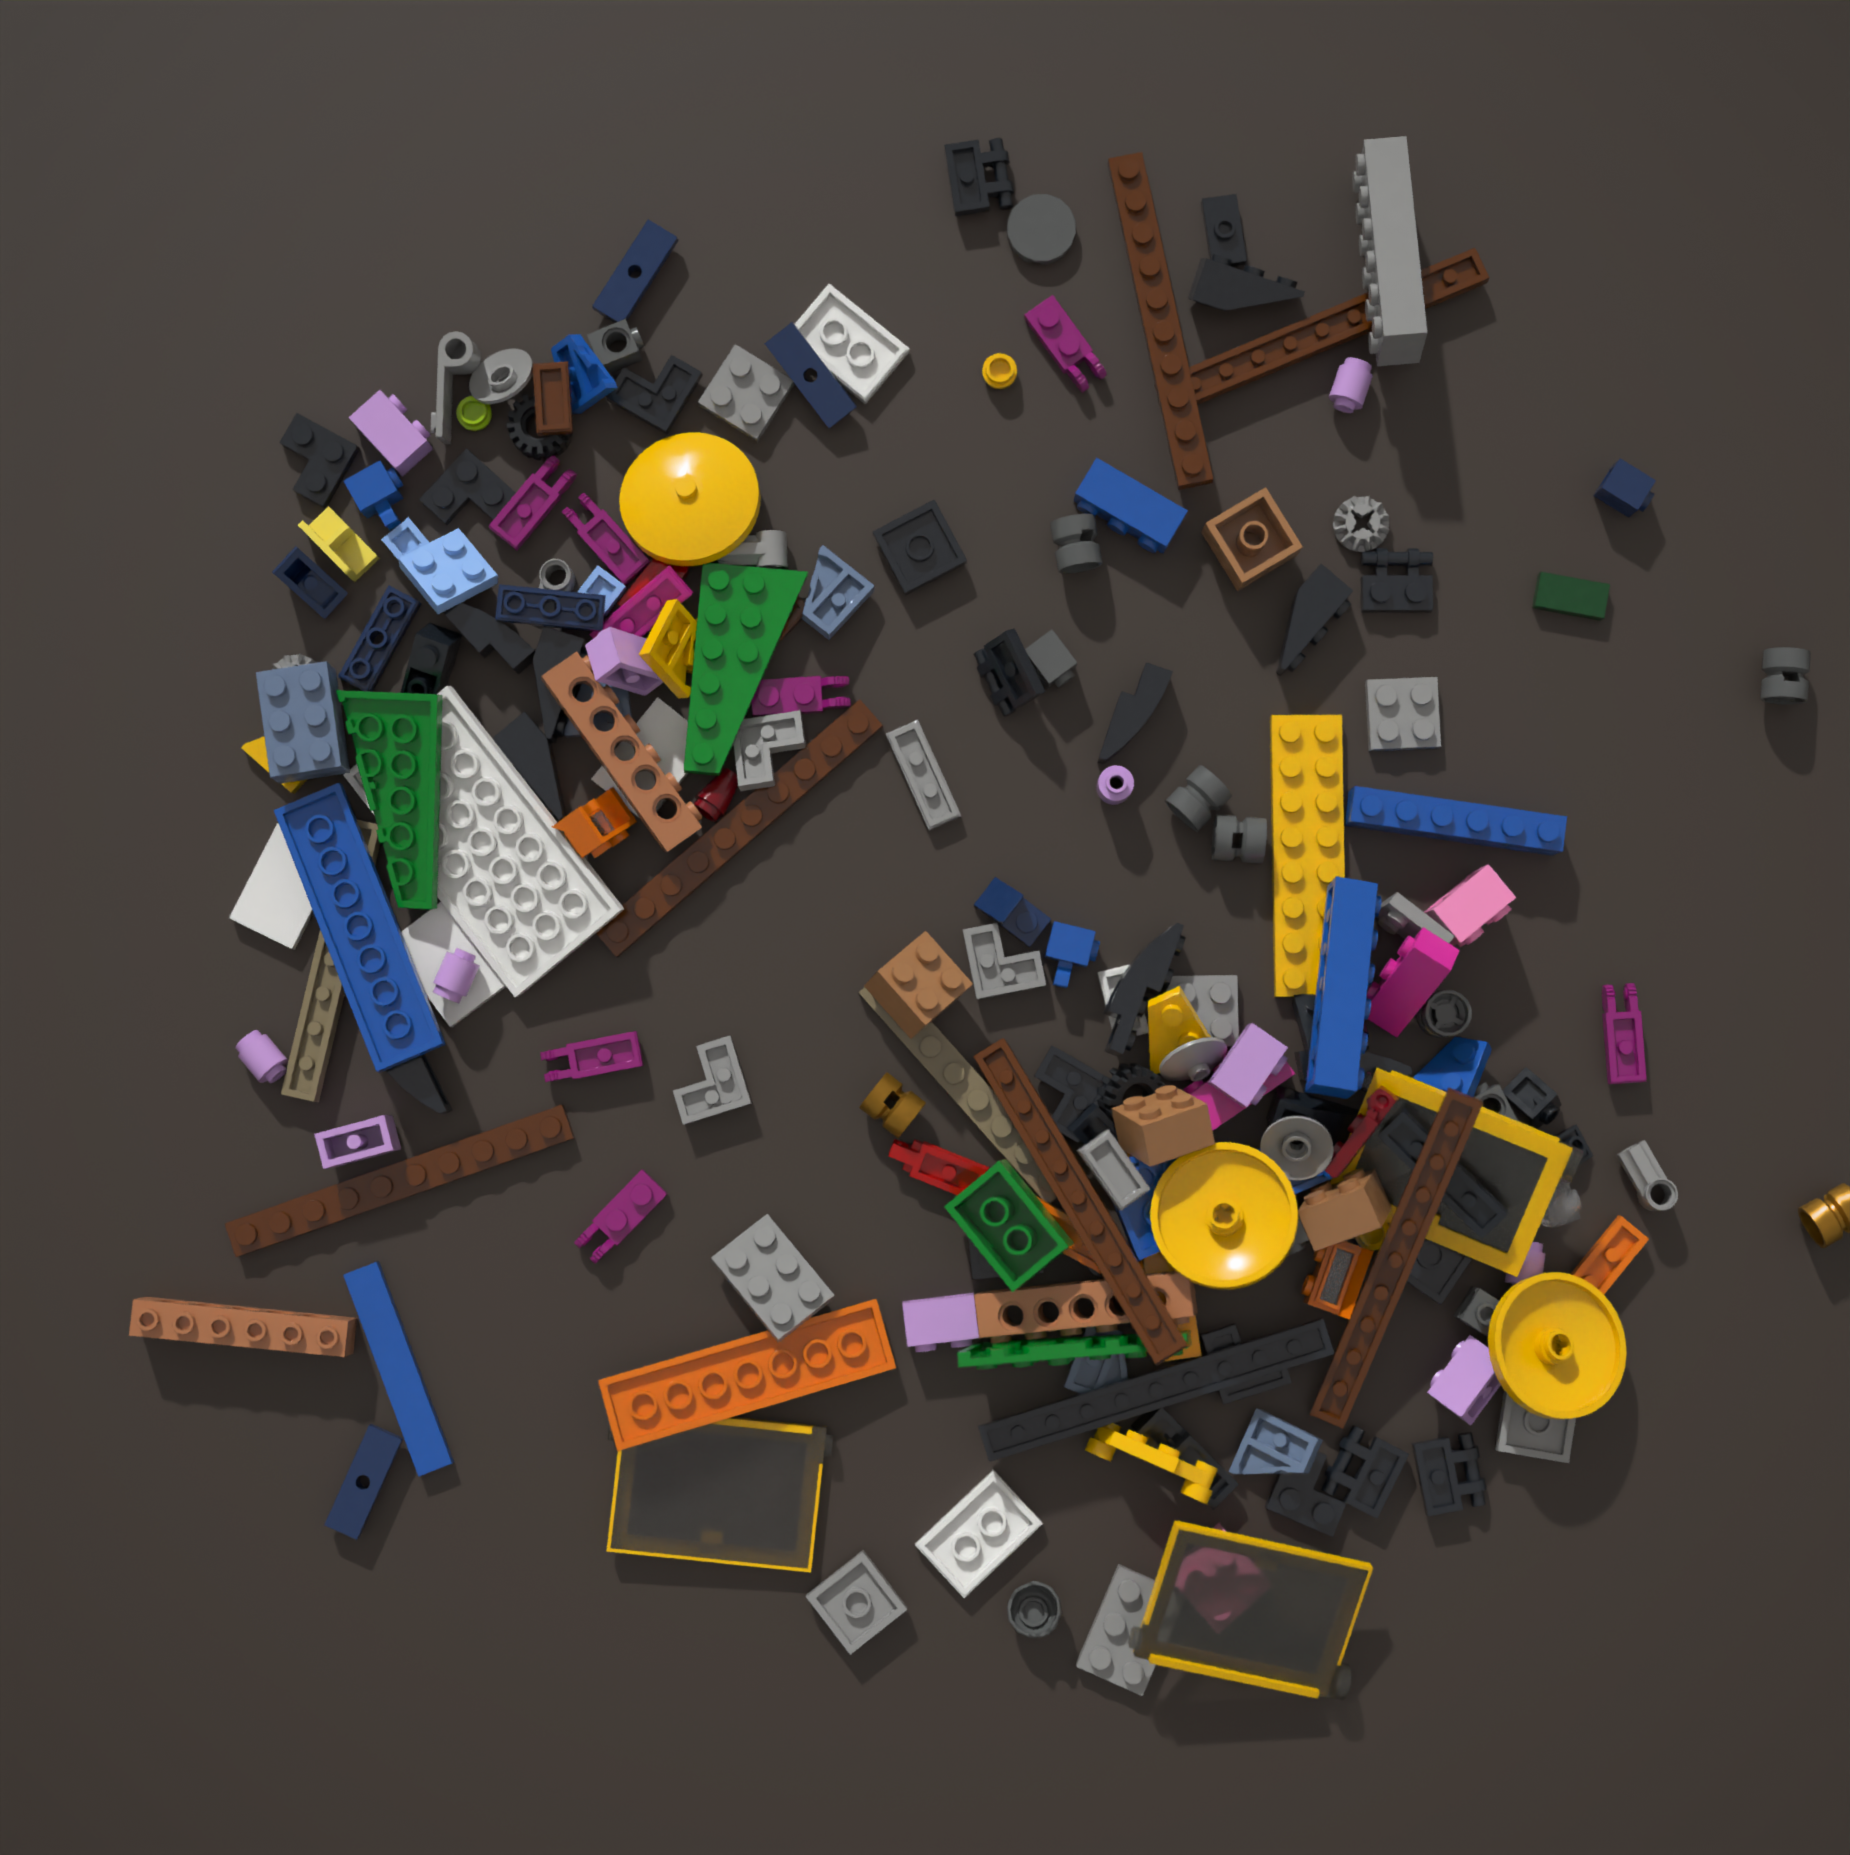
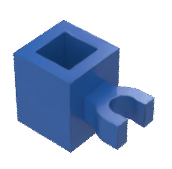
[344,460,404,532]
[1044,921,1100,988]

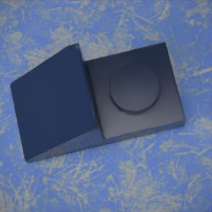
[272,546,348,619]
[974,877,1051,948]

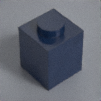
[1593,459,1656,517]

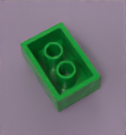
[944,1159,1074,1292]

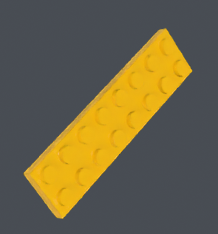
[1270,715,1345,997]

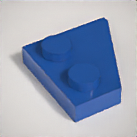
[551,334,617,414]
[1413,1037,1492,1097]

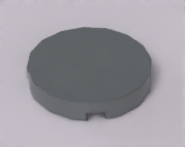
[1007,194,1076,265]

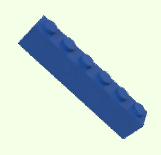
[1344,786,1567,856]
[1305,876,1382,1099]

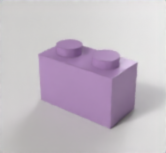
[349,390,433,477]
[585,627,663,696]
[1208,1023,1288,1107]
[314,1115,401,1169]
[902,1293,979,1352]
[1427,1335,1501,1426]

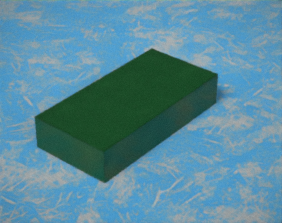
[1532,572,1610,621]

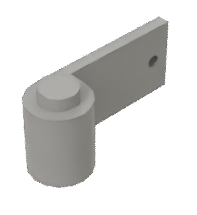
[431,331,481,444]

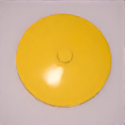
[619,433,761,566]
[1150,1142,1298,1289]
[1488,1272,1626,1420]

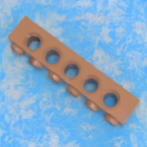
[541,652,702,853]
[974,1271,1198,1343]
[129,1297,357,1357]

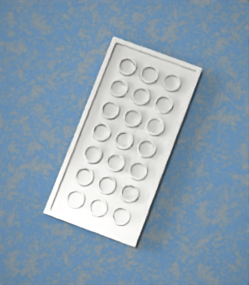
[344,686,624,997]

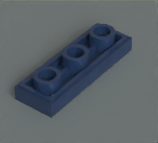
[592,219,678,323]
[764,322,857,429]
[495,584,606,632]
[338,585,421,692]
[324,1424,404,1540]

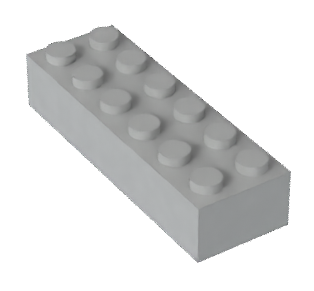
[1352,136,1427,366]

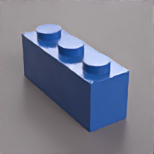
[1073,458,1188,554]

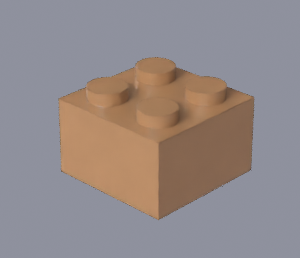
[1201,487,1303,591]
[864,931,973,1039]
[1111,1085,1215,1167]
[1298,1168,1392,1252]

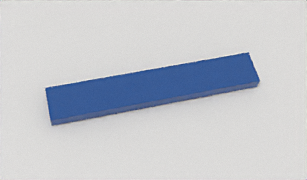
[343,1261,454,1477]

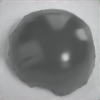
[1007,1581,1062,1639]

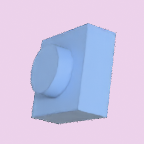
[381,517,430,560]
[577,565,627,616]

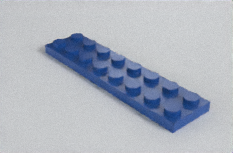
[273,783,446,1073]

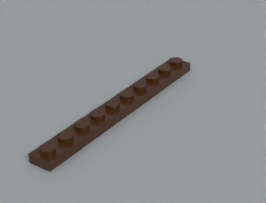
[1108,152,1213,490]
[1154,248,1490,405]
[596,699,883,958]
[973,1038,1189,1365]
[1310,1087,1483,1429]
[224,1105,575,1257]

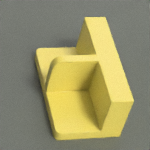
[298,506,380,582]

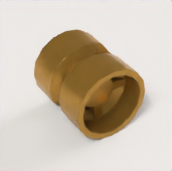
[859,1072,926,1138]
[1798,1183,1850,1248]

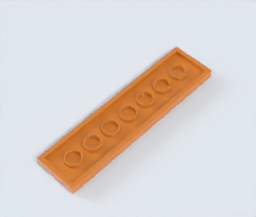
[598,1299,896,1451]

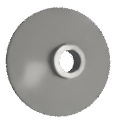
[469,349,534,404]
[1159,1037,1228,1081]
[1260,1116,1333,1180]

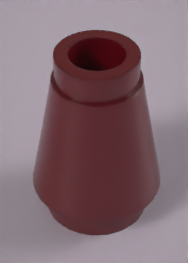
[694,768,738,822]

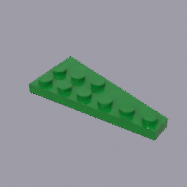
[684,563,808,776]
[336,690,443,909]
[957,1330,1192,1369]

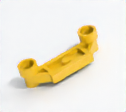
[1085,1423,1218,1504]

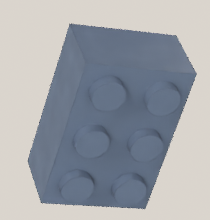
[256,661,350,784]

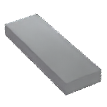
[886,720,961,831]

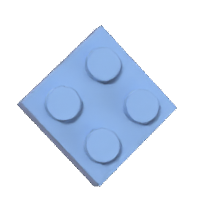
[399,528,498,614]

